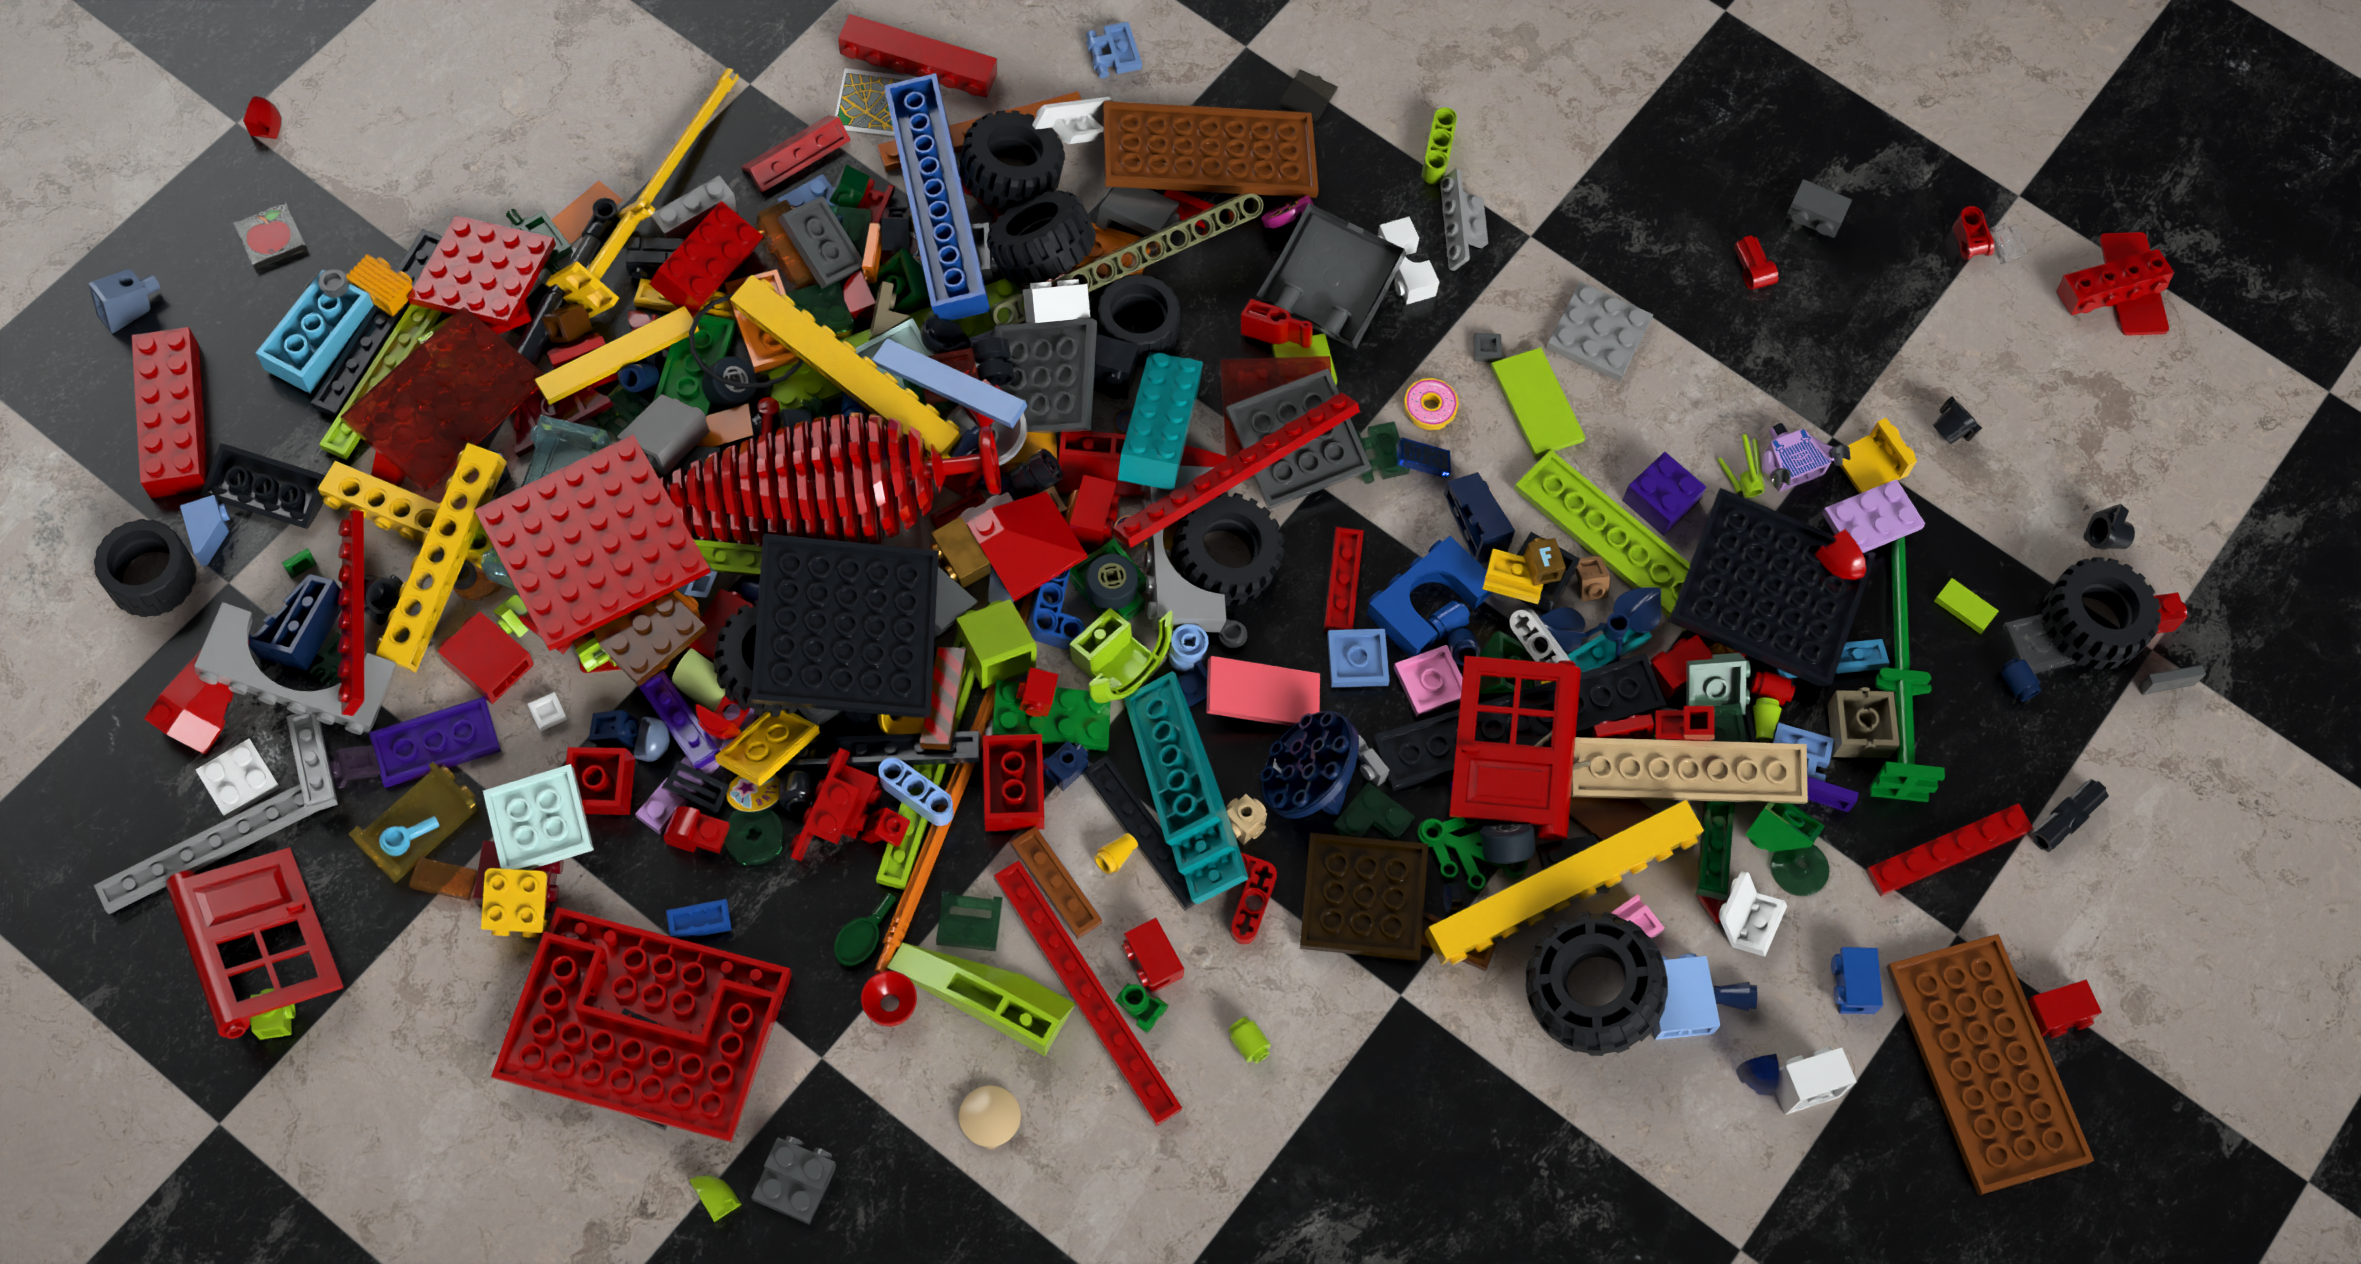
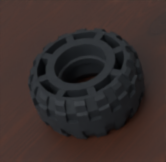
[1525,912,1668,1056]

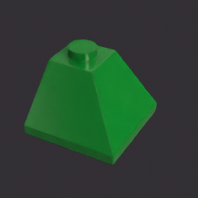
[1745,802,1825,852]

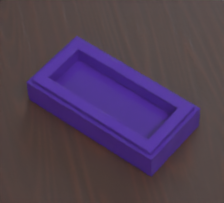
[1807,777,1858,812]

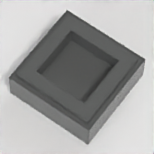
[1473,333,1502,362]

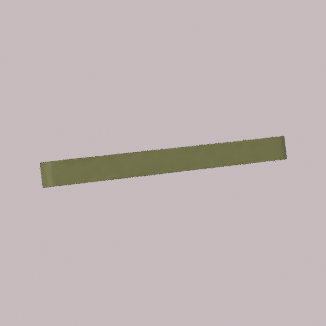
[989,193,1264,326]

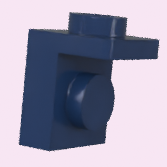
[1177,660,1208,707]
[589,710,638,747]

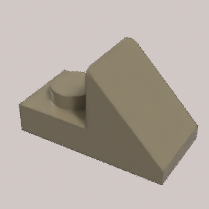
[868,282,909,340]

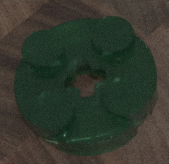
[724,809,784,865]

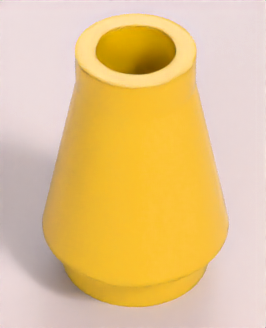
[1094,833,1138,874]

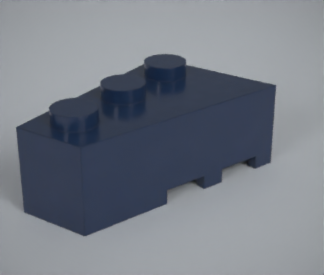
[1444,472,1515,564]

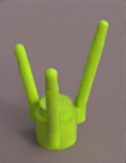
[1717,434,1765,498]

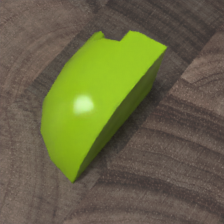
[689,1175,742,1222]

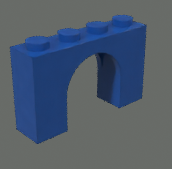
[1367,536,1494,658]

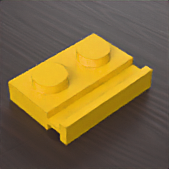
[1482,549,1543,604]

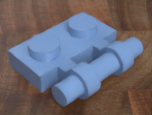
[1086,22,1142,79]
[1772,723,1834,782]

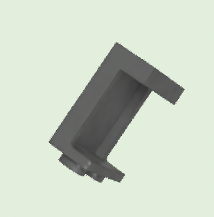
[1096,187,1180,251]

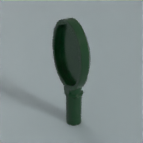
[834,893,897,966]

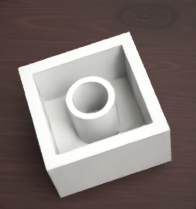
[1023,279,1090,323]
[1771,1046,1857,1115]

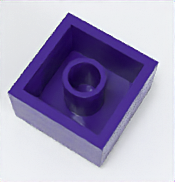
[1622,451,1707,536]

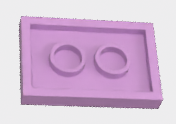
[1822,479,1925,553]

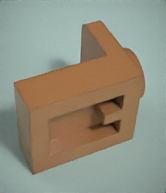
[1575,556,1610,602]

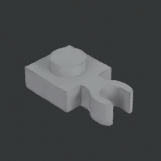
[1357,735,1389,787]

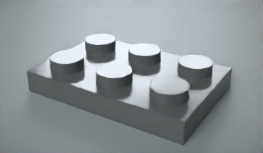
[778,196,863,289]

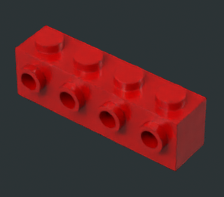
[2056,249,2174,316]

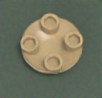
[959,1086,1021,1149]

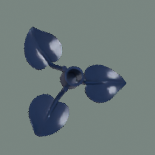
[1537,587,1661,663]

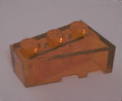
[755,199,816,291]

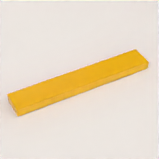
[535,306,699,405]

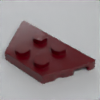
[513,385,614,457]

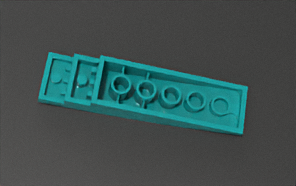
[1124,671,1248,905]

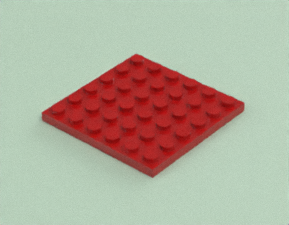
[474,434,711,652]

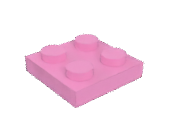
[1394,645,1463,717]

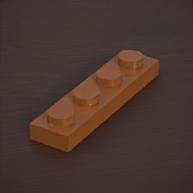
[1011,826,1102,940]

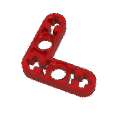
[1230,852,1277,945]

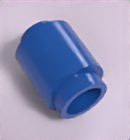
[1427,601,1470,640]

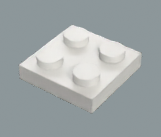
[196,739,280,820]

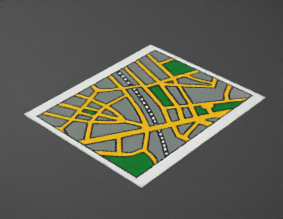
[835,68,918,136]

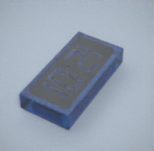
[1397,437,1451,478]

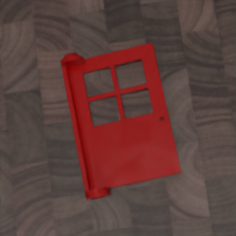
[1450,656,1581,841]
[166,847,343,1039]

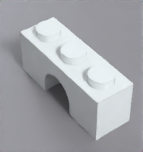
[1377,217,1439,305]

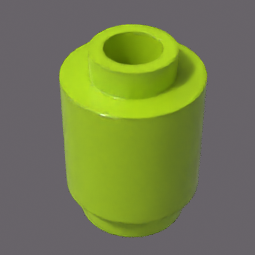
[1228,1016,1271,1064]

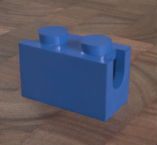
[1831,947,1883,1014]

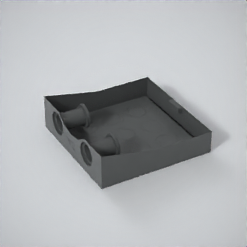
[1256,203,1406,350]

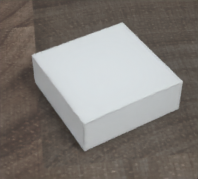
[528,692,567,732]

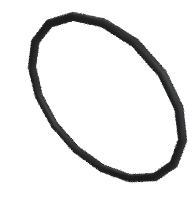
[689,293,804,389]

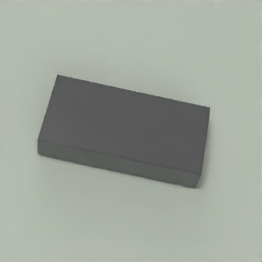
[2139,665,2206,695]

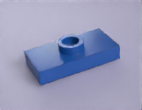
[666,899,732,940]

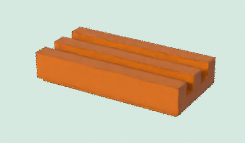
[862,223,882,284]

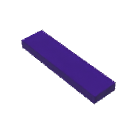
[639,670,720,770]

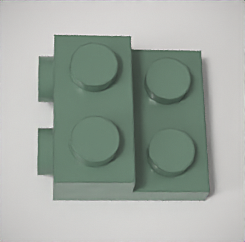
[1686,653,1750,717]

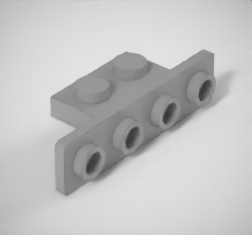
[1440,168,1488,271]

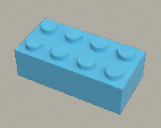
[256,269,373,394]

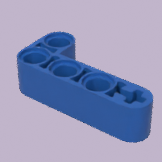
[1026,568,1085,650]

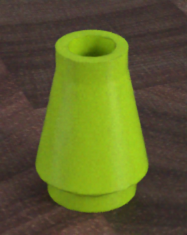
[1753,698,1782,742]

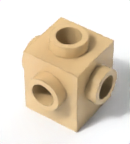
[1226,794,1267,845]

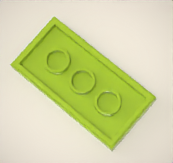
[1490,347,1586,458]

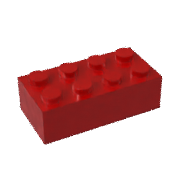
[649,201,764,318]

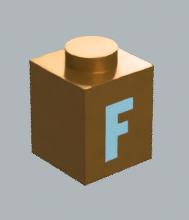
[1523,537,1566,586]

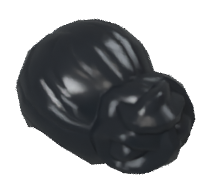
[920,315,971,358]

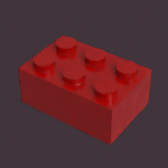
[983,734,1044,831]

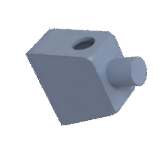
[88,269,160,334]

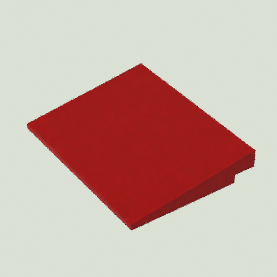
[491,907,792,1143]

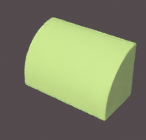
[672,648,726,712]

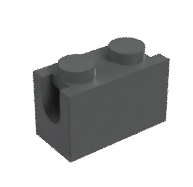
[1786,179,1852,238]

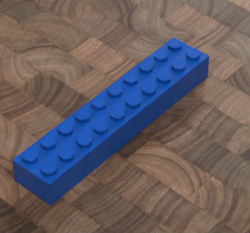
[884,73,991,321]

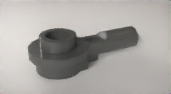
[1219,619,1247,648]

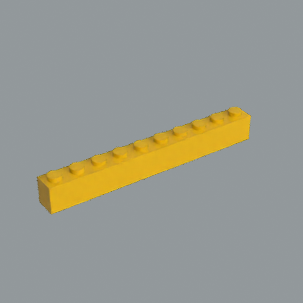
[730,275,961,460]
[1424,800,1704,965]

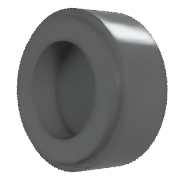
[318,269,349,298]

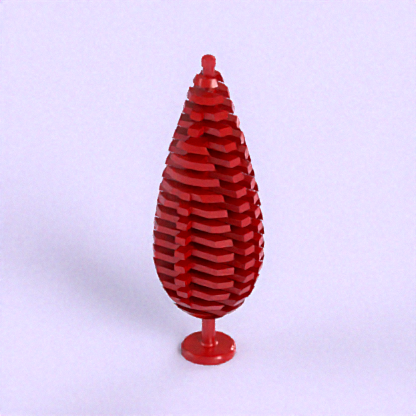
[659,412,1001,547]

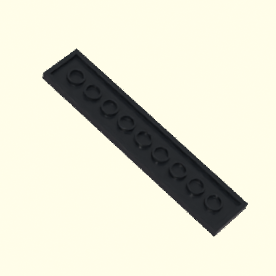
[1373,653,1666,791]

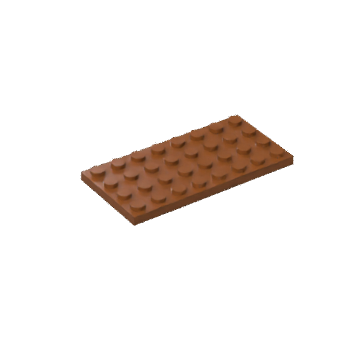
[1103,101,1319,198]
[1886,934,2094,1196]

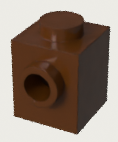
[541,304,593,343]

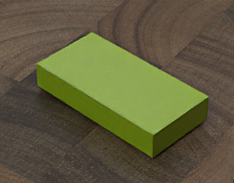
[1934,578,1998,634]

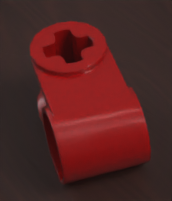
[1953,206,1994,260]

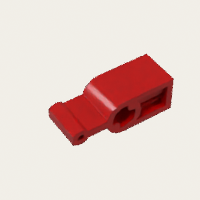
[1241,299,1313,348]

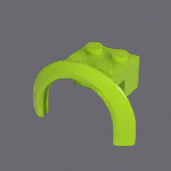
[1069,608,1173,703]

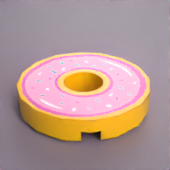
[1403,378,1459,430]

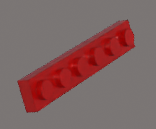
[1866,803,2034,897]

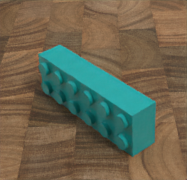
[1118,352,1203,490]

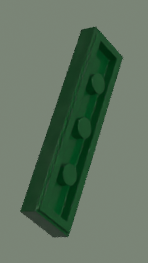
[1695,801,1735,901]

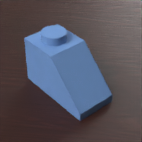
[180,495,230,566]

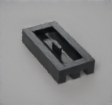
[662,761,730,813]

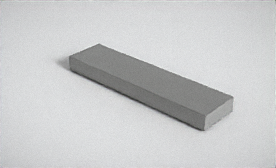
[286,712,338,814]

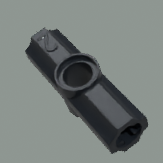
[2031,779,2109,852]

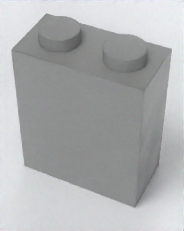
[617,394,710,475]

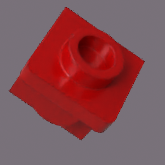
[861,807,910,847]

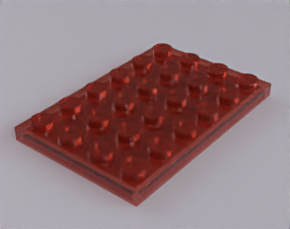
[340,307,545,492]

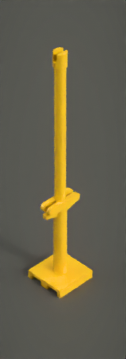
[546,68,739,319]

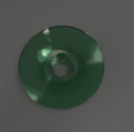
[1771,844,1830,896]

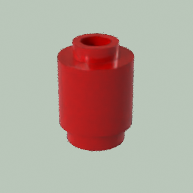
[1750,671,1795,706]

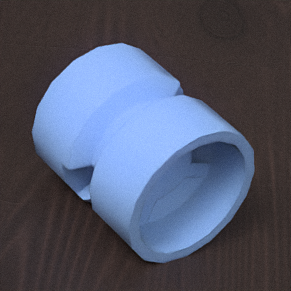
[1168,624,1208,674]

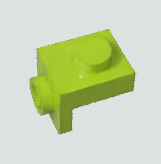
[492,594,528,638]

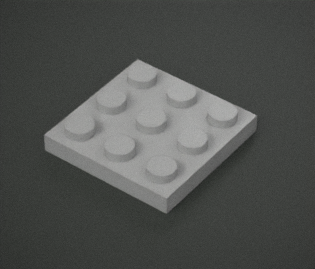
[1547,282,1653,382]

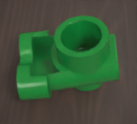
[1115,983,1169,1033]

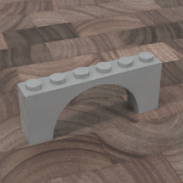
[1140,466,1226,632]
[194,602,396,735]

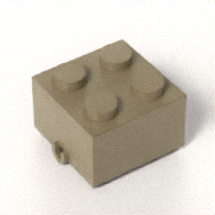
[1827,687,1899,758]

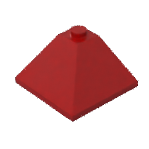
[967,491,1088,602]

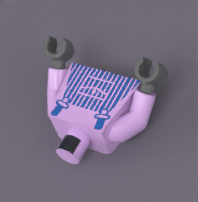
[1762,423,1851,492]

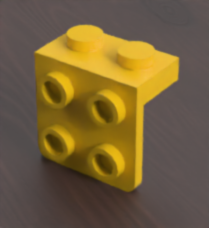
[1840,417,1917,494]
[481,868,551,938]

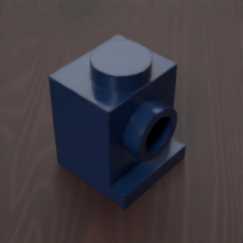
[1043,741,1089,791]

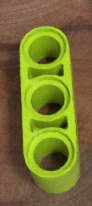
[1422,107,1457,184]

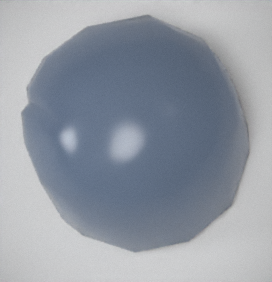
[634,717,670,762]

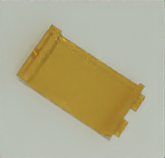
[349,762,478,883]

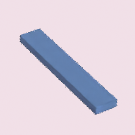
[872,338,1027,429]

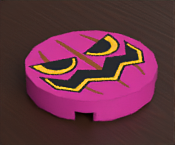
[1261,195,1314,229]

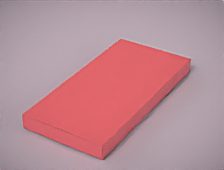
[1206,656,1320,726]

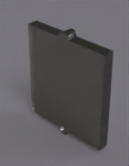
[1279,69,1338,122]

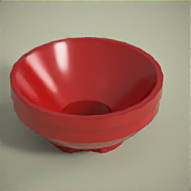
[861,971,917,1027]

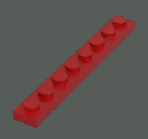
[338,509,364,716]

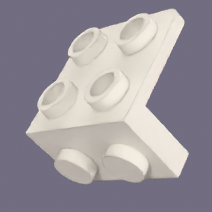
[1719,870,1787,957]

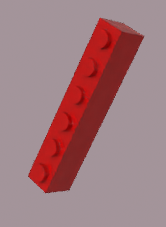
[838,14,997,98]

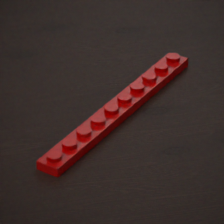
[1113,392,1360,548]
[994,860,1182,1127]

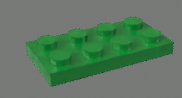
[653,314,736,416]
[991,680,1111,751]

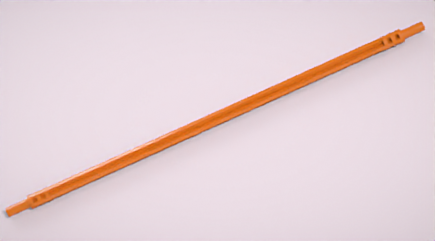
[874,490,1079,973]

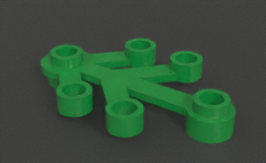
[1417,817,1528,892]

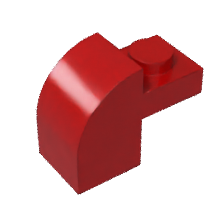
[1656,706,1715,741]
[663,806,730,853]

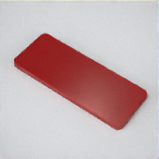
[2099,232,2169,336]

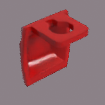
[696,695,751,740]

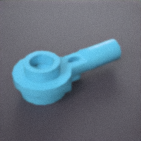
[379,816,440,856]

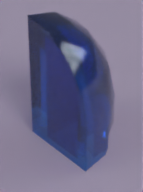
[1736,1053,1779,1096]

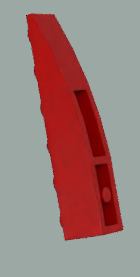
[1056,431,1227,498]

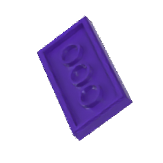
[369,696,501,788]

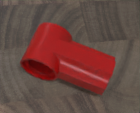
[1734,235,1778,290]

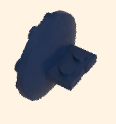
[1260,711,1359,819]

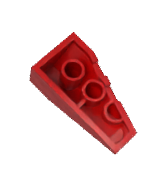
[144,639,249,754]

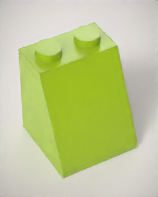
[956,599,1037,689]

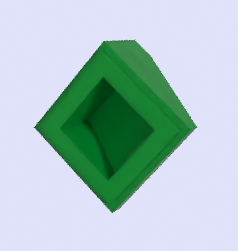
[281,548,317,578]

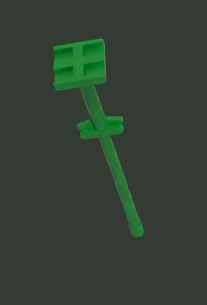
[1870,536,1945,802]

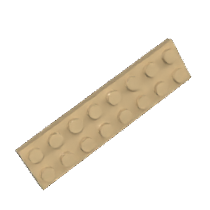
[1571,737,1808,804]

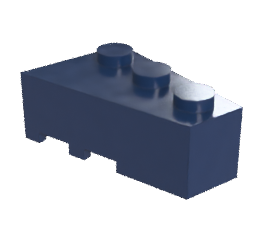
[248,574,342,671]

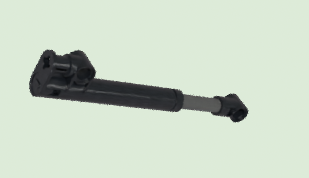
[435,198,620,450]

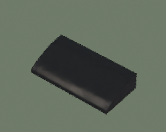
[200,443,326,529]

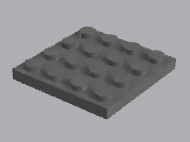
[994,318,1097,433]
[1225,368,1372,510]

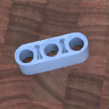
[878,757,954,826]

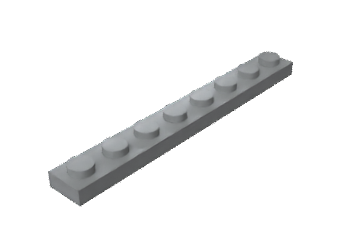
[94,784,317,914]

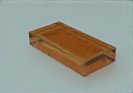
[409,857,478,901]

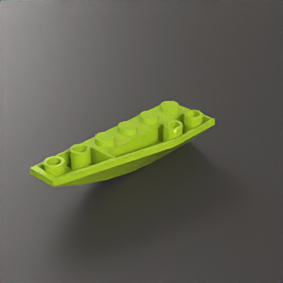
[887,942,1075,1056]

